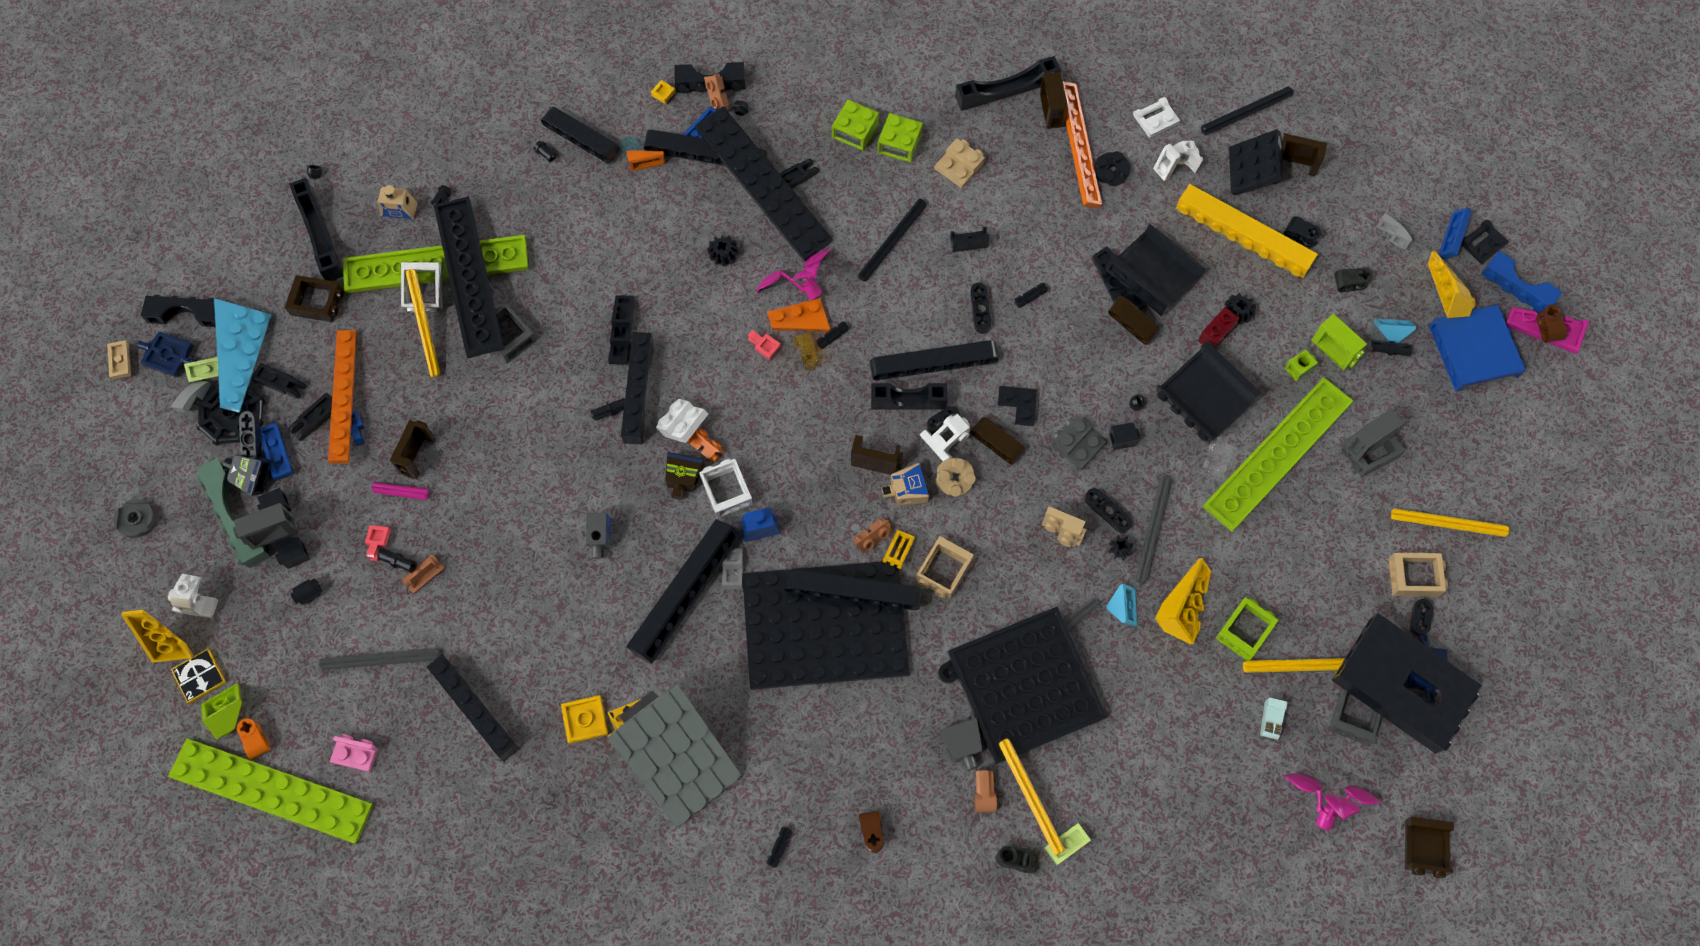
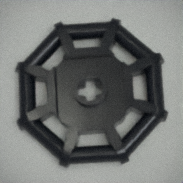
[196,384,265,446]

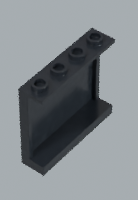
[1105,224,1206,316]
[1157,341,1261,443]

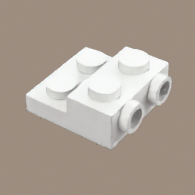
[656,399,708,443]

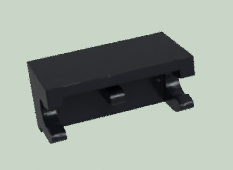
[949,227,989,252]

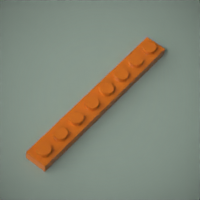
[1063,81,1102,208]
[328,330,357,464]

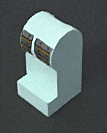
[1260,697,1287,740]

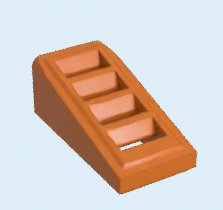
[626,151,666,171]

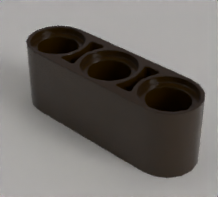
[1108,296,1160,345]
[970,417,1025,465]

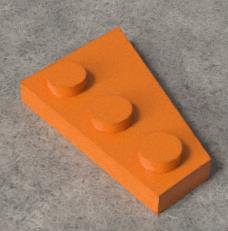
[767,298,830,332]

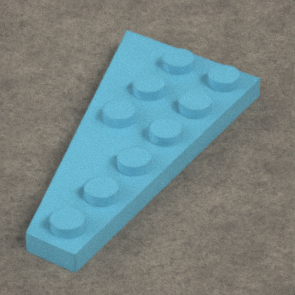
[214,298,271,413]

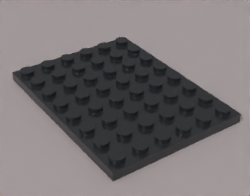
[742,561,910,690]

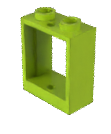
[1311,313,1367,370]
[1215,597,1279,661]

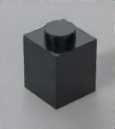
[1109,422,1140,450]

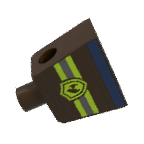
[665,452,705,500]

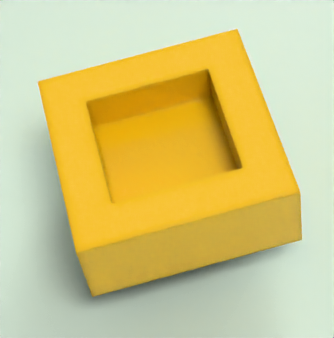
[651,80,676,104]

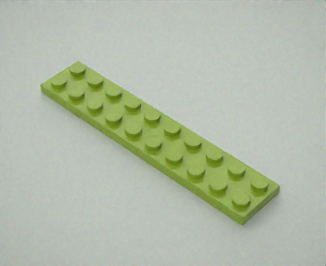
[343,235,529,294]
[1202,377,1353,532]
[168,738,373,844]

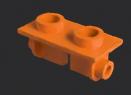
[688,428,725,462]

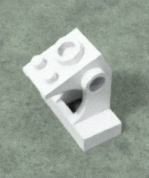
[1153,141,1203,181]
[920,414,970,461]
[168,574,218,619]

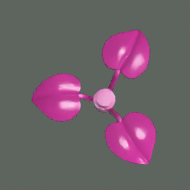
[756,249,830,300]
[1283,774,1380,830]

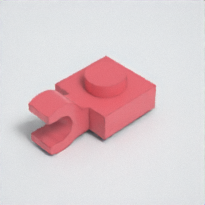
[748,330,781,360]
[365,525,391,561]

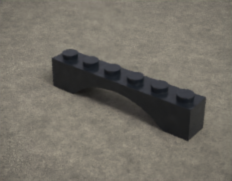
[955,56,1061,111]
[289,178,344,281]
[621,332,654,445]
[427,654,520,762]

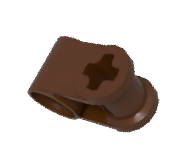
[1536,305,1567,343]
[858,810,883,853]

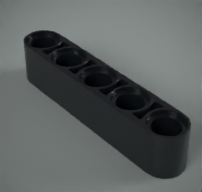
[541,107,620,164]

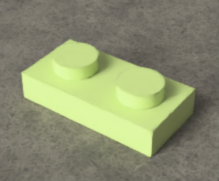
[184,357,218,382]
[1044,823,1091,865]

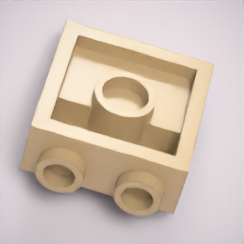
[934,138,985,188]
[1042,506,1086,547]

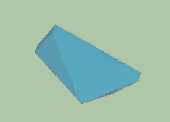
[1374,319,1416,343]
[1106,584,1138,626]

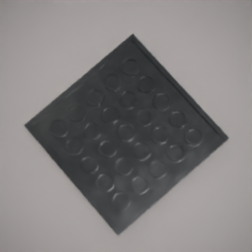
[947,607,1107,765]

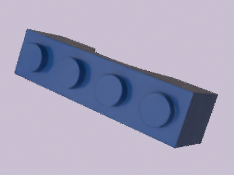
[1481,251,1563,313]

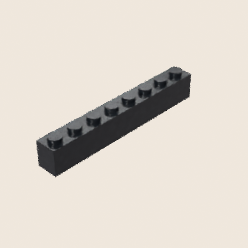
[626,519,741,664]

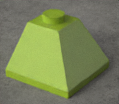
[201,682,242,740]

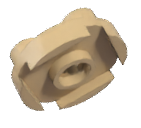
[936,458,976,497]

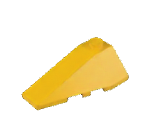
[1428,251,1475,318]
[1155,558,1211,644]
[122,610,193,663]

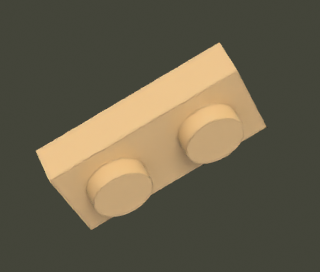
[107,340,131,380]

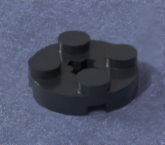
[1095,151,1131,186]

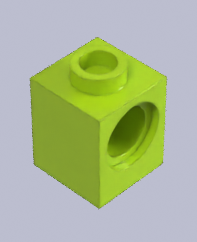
[1284,349,1318,382]

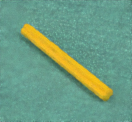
[406,269,441,377]
[1391,508,1509,537]
[1243,658,1345,673]
[999,739,1065,855]

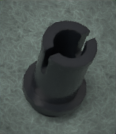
[533,141,556,163]
[430,185,451,205]

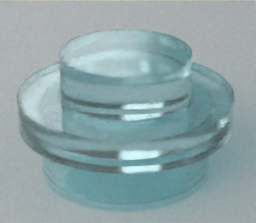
[621,137,639,154]

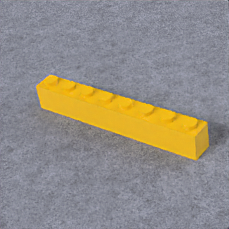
[1176,184,1318,278]

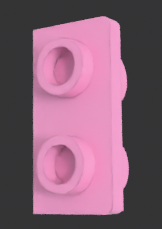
[330,734,378,772]

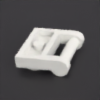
[1133,97,1180,138]

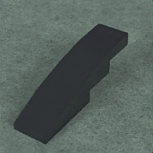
[608,295,634,365]

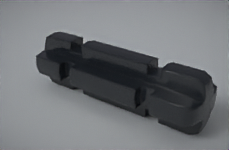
[1014,283,1048,308]
[816,321,849,349]
[767,827,792,868]

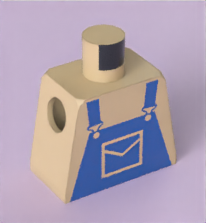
[378,185,418,219]
[881,463,929,505]

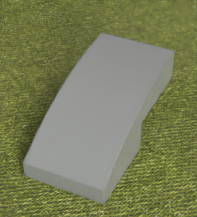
[1377,213,1412,250]
[171,380,211,412]
[722,548,743,590]

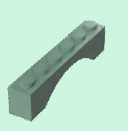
[196,458,271,568]

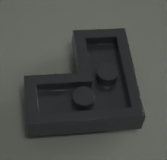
[998,386,1037,426]

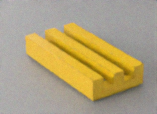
[883,530,915,569]

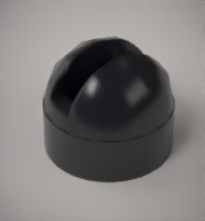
[307,165,322,179]
[1129,395,1145,411]

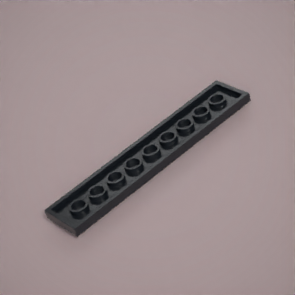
[695,106,833,261]
[433,196,505,358]

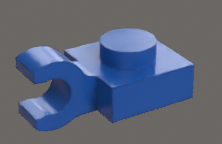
[351,410,364,446]

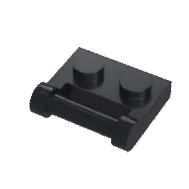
[1461,220,1509,265]

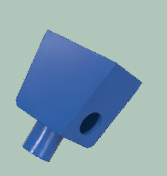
[741,508,781,542]

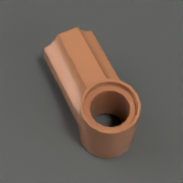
[974,770,997,813]

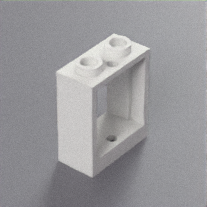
[401,262,443,312]
[699,459,753,519]

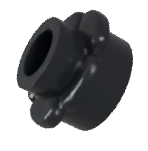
[732,101,749,116]

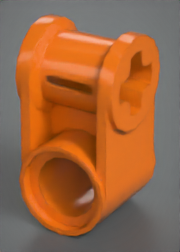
[237,718,271,760]

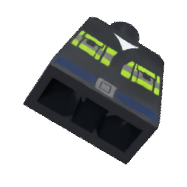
[223,454,273,496]

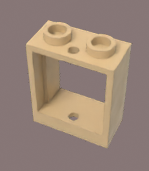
[916,536,974,599]
[1388,553,1448,597]

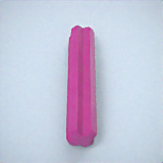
[371,482,429,500]

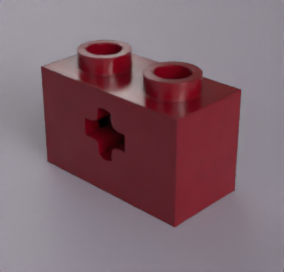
[1198,307,1240,349]

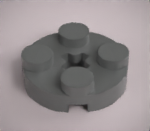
[113,499,156,538]

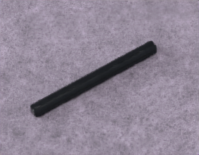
[1201,86,1293,135]
[858,199,926,282]

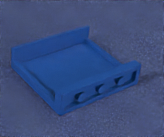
[1429,305,1526,392]

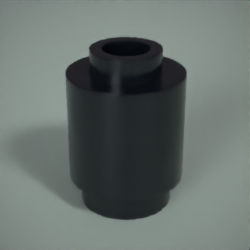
[290,578,323,605]

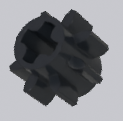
[1108,535,1133,561]

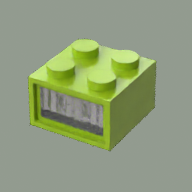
[832,99,879,151]
[877,113,923,163]

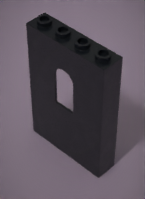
[1332,613,1482,754]

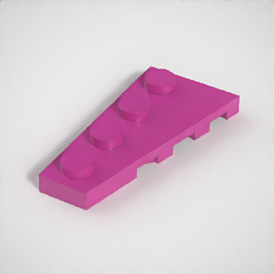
[1505,307,1589,354]

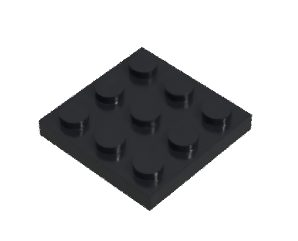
[1229,129,1283,196]

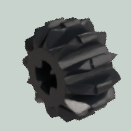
[707,234,739,266]
[1224,292,1256,325]

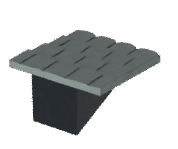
[607,683,742,828]

